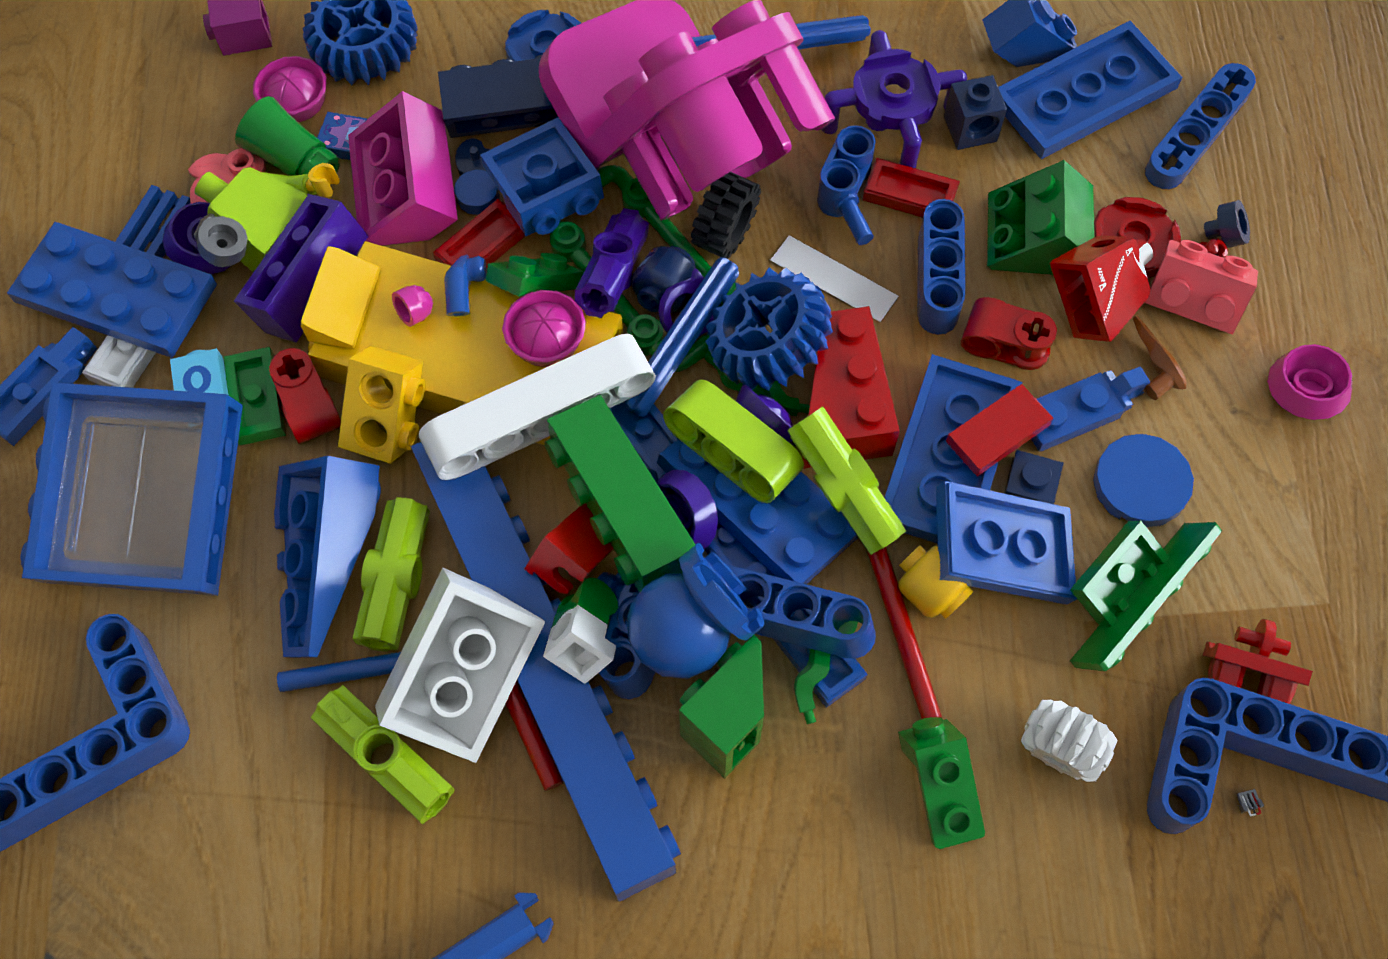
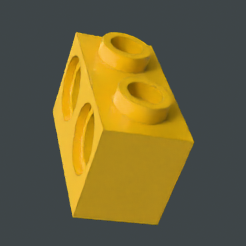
[338,345,425,464]

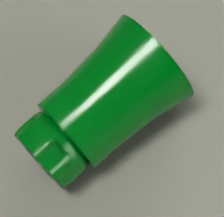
[235,96,340,176]

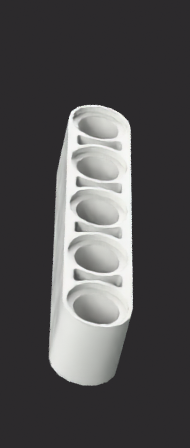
[419,334,656,480]

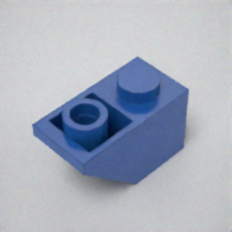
[982,0,1077,67]

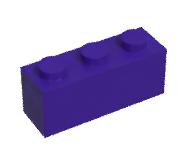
[234,194,368,343]

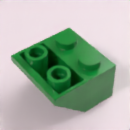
[987,160,1094,275]
[679,635,764,779]

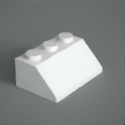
[375,568,545,763]

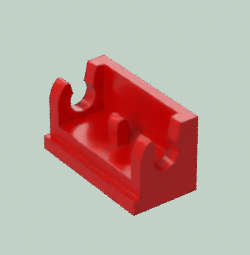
[524,504,614,594]

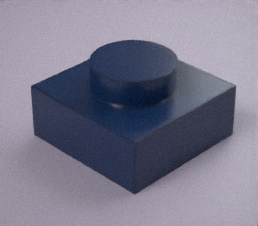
[1004,450,1064,504]

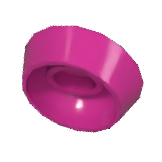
[253,56,326,122]
[502,290,586,367]
[1267,344,1352,420]

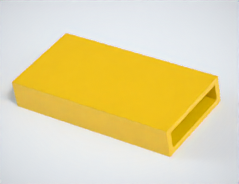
[308,241,623,445]

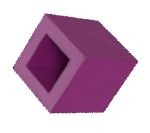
[203,0,273,56]

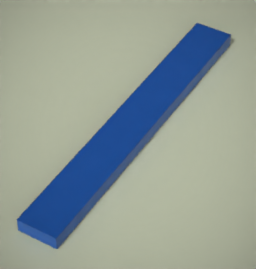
[609,402,868,708]

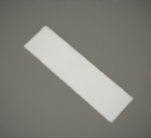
[770,235,899,322]

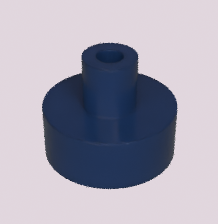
[1204,200,1250,248]

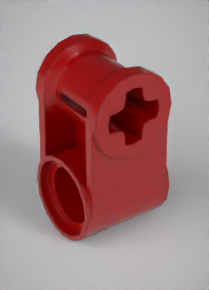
[961,297,1057,370]
[269,348,341,445]

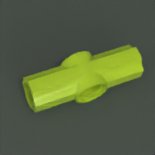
[787,407,906,555]
[352,497,430,652]
[311,685,455,824]

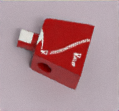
[1050,235,1153,342]

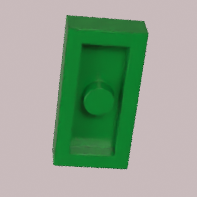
[485,253,584,297]
[223,347,286,446]

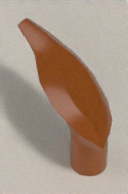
[1133,316,1186,400]

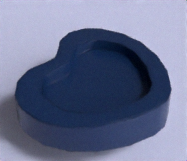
[455,138,490,176]

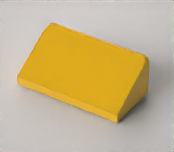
[301,246,380,349]

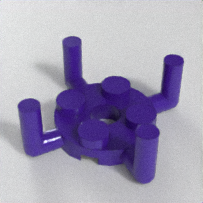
[821,30,967,168]

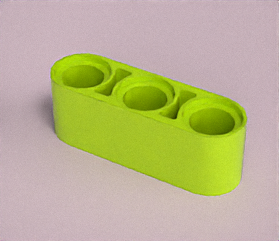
[663,379,804,503]

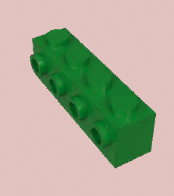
[545,395,695,592]

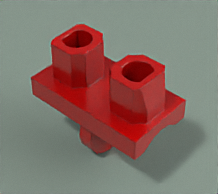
[1203,618,1313,704]

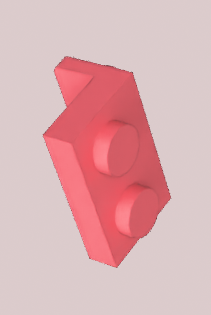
[1145,240,1258,335]

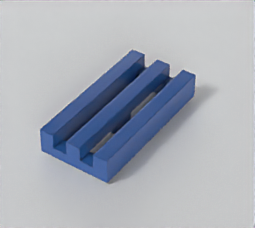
[115,185,191,258]

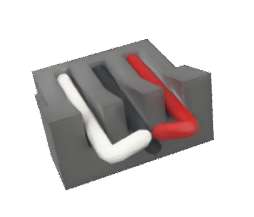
[1236,789,1264,816]

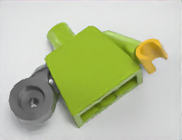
[194,163,340,272]

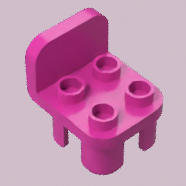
[539,0,835,221]

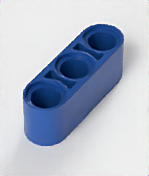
[917,199,965,335]

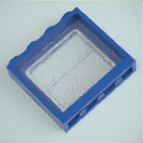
[20,382,243,596]

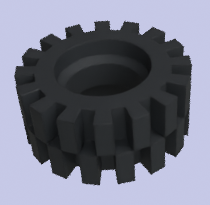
[691,172,761,259]

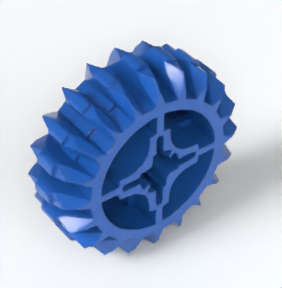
[302,0,418,86]
[706,267,833,391]

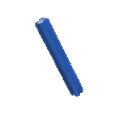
[623,257,739,417]

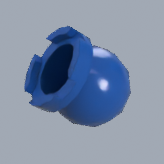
[626,543,765,679]

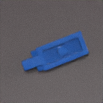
[0,327,97,446]
[1031,367,1150,452]

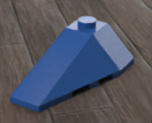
[274,456,381,658]

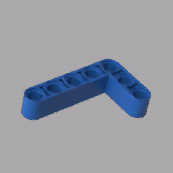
[599,564,876,699]
[0,614,190,852]
[1147,678,1388,834]

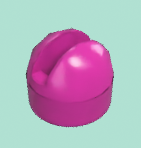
[392,285,433,327]

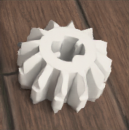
[1021,700,1118,782]

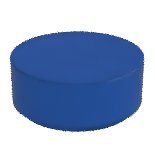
[454,170,500,215]

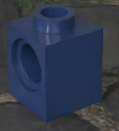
[944,75,1007,150]

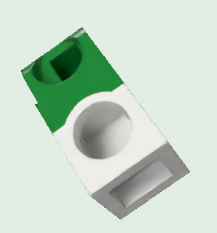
[543,578,618,684]

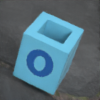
[170,348,228,429]

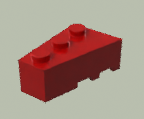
[802,306,900,469]

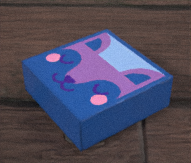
[317,112,367,161]

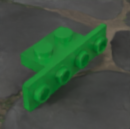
[1070,521,1222,671]

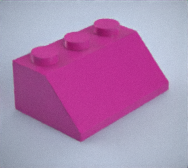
[348,91,458,246]

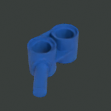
[817,125,876,245]

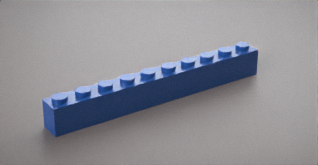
[411,442,681,902]

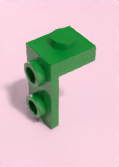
[898,717,985,849]

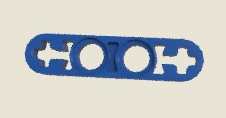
[1145,63,1256,189]

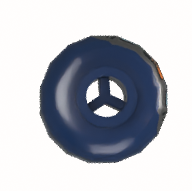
[632,246,696,313]

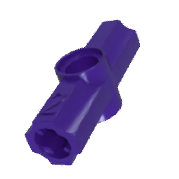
[575,208,649,318]

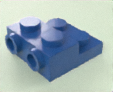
[480,117,604,236]

